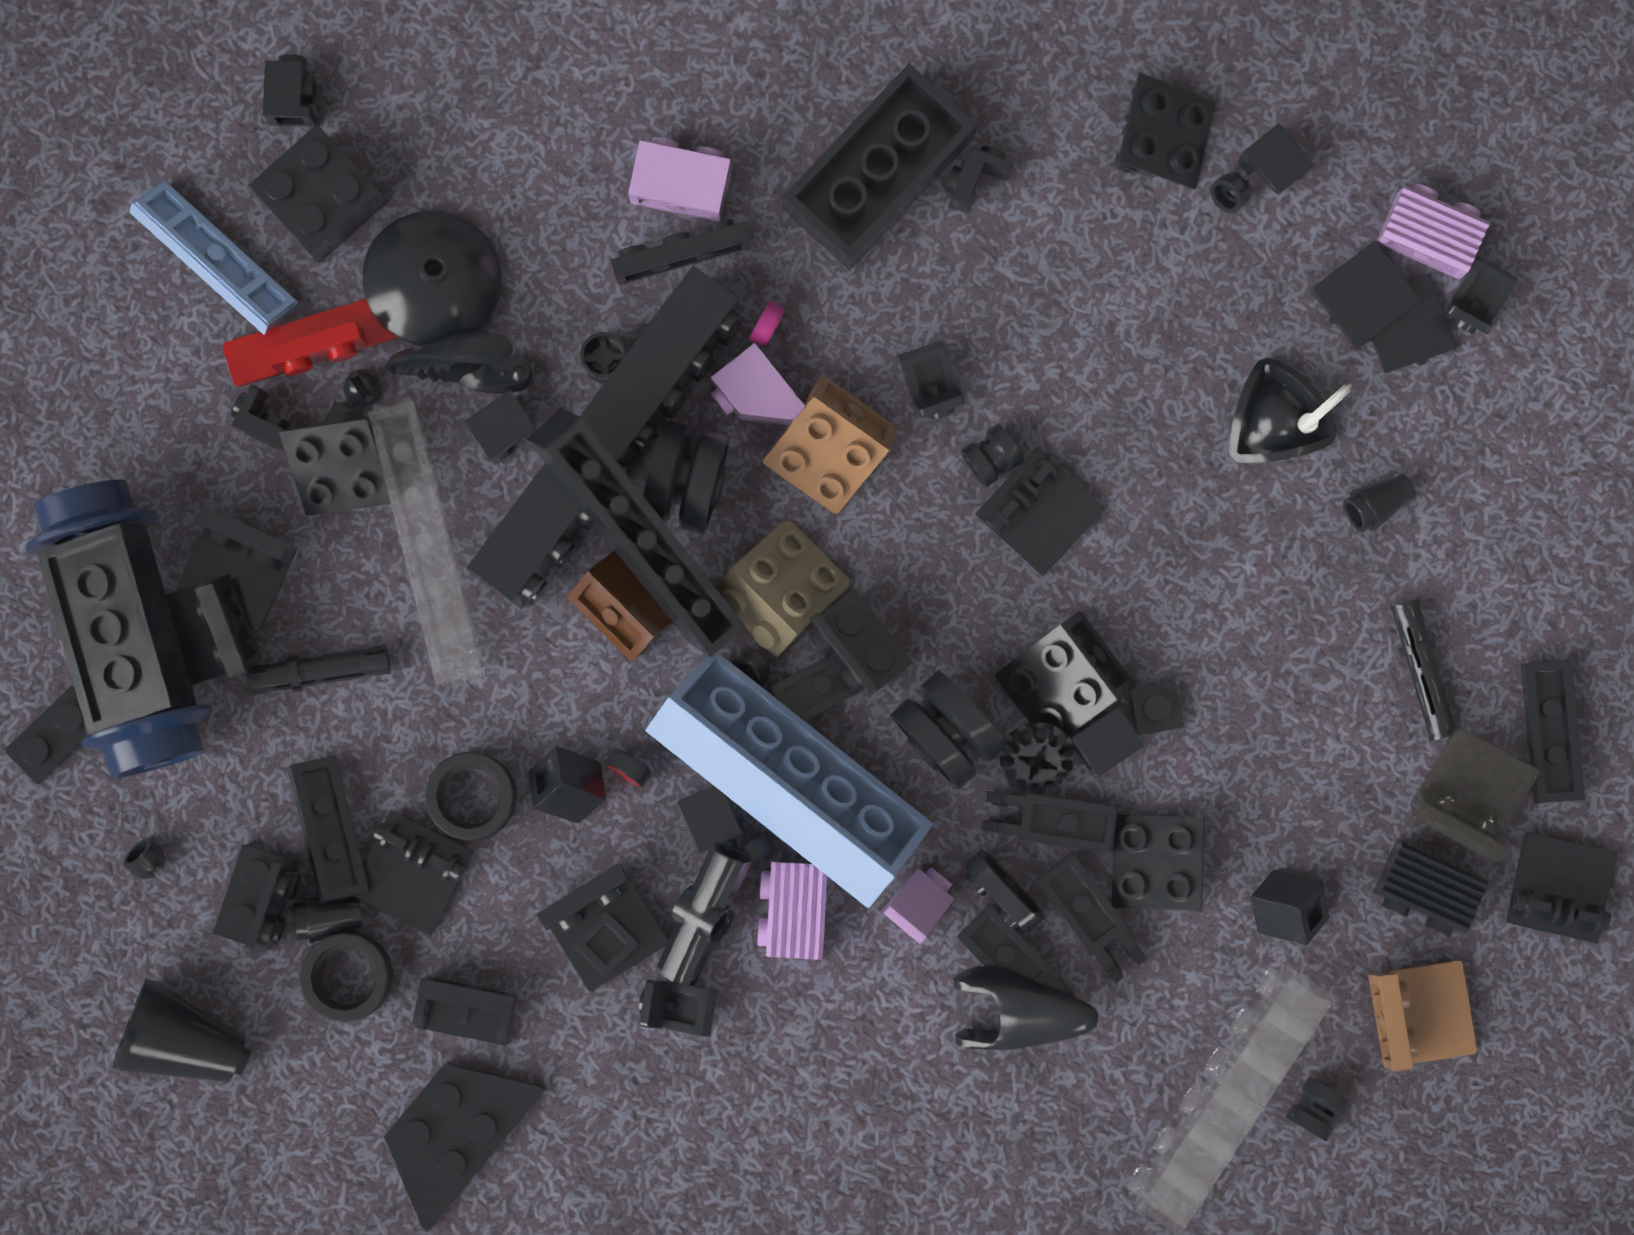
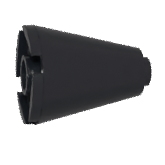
[112,978,252,1082]

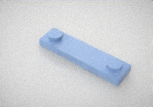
[130,180,299,335]

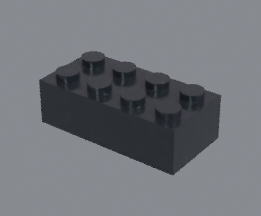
[782,63,977,271]

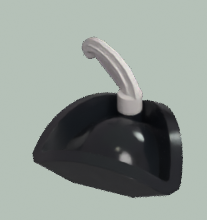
[1229,358,1353,463]

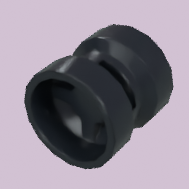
[580,332,627,384]
[960,424,1024,488]
[1286,1077,1350,1142]

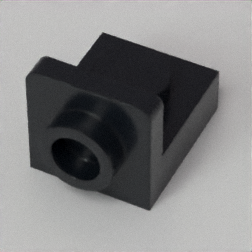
[231,384,290,453]

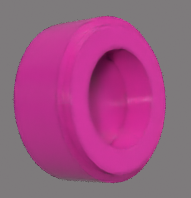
[748,300,785,348]

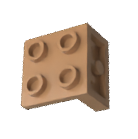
[763,374,897,514]
[1368,960,1477,1071]

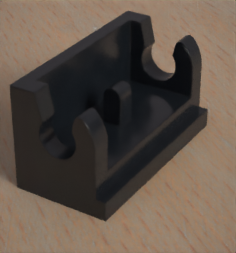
[412,976,518,1046]

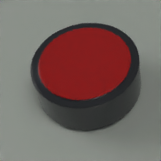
[604,748,652,789]

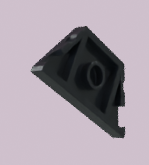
[384,1063,546,1232]

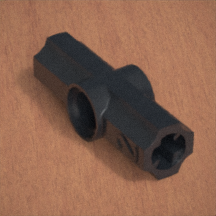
[657,842,751,986]

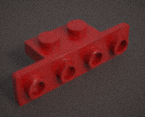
[222,299,397,387]

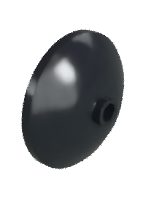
[362,211,502,346]

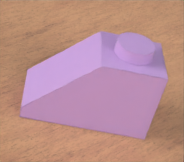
[710,343,805,426]
[882,867,955,944]

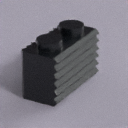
[1373,842,1489,937]

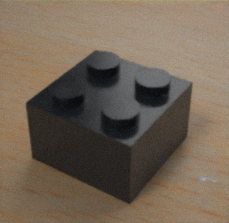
[248,124,387,264]

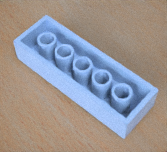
[645,652,933,908]

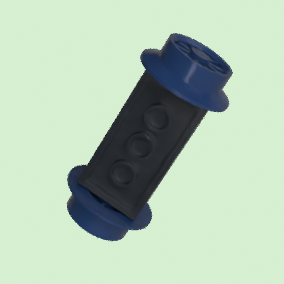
[25,479,213,779]

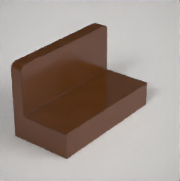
[567,550,673,662]

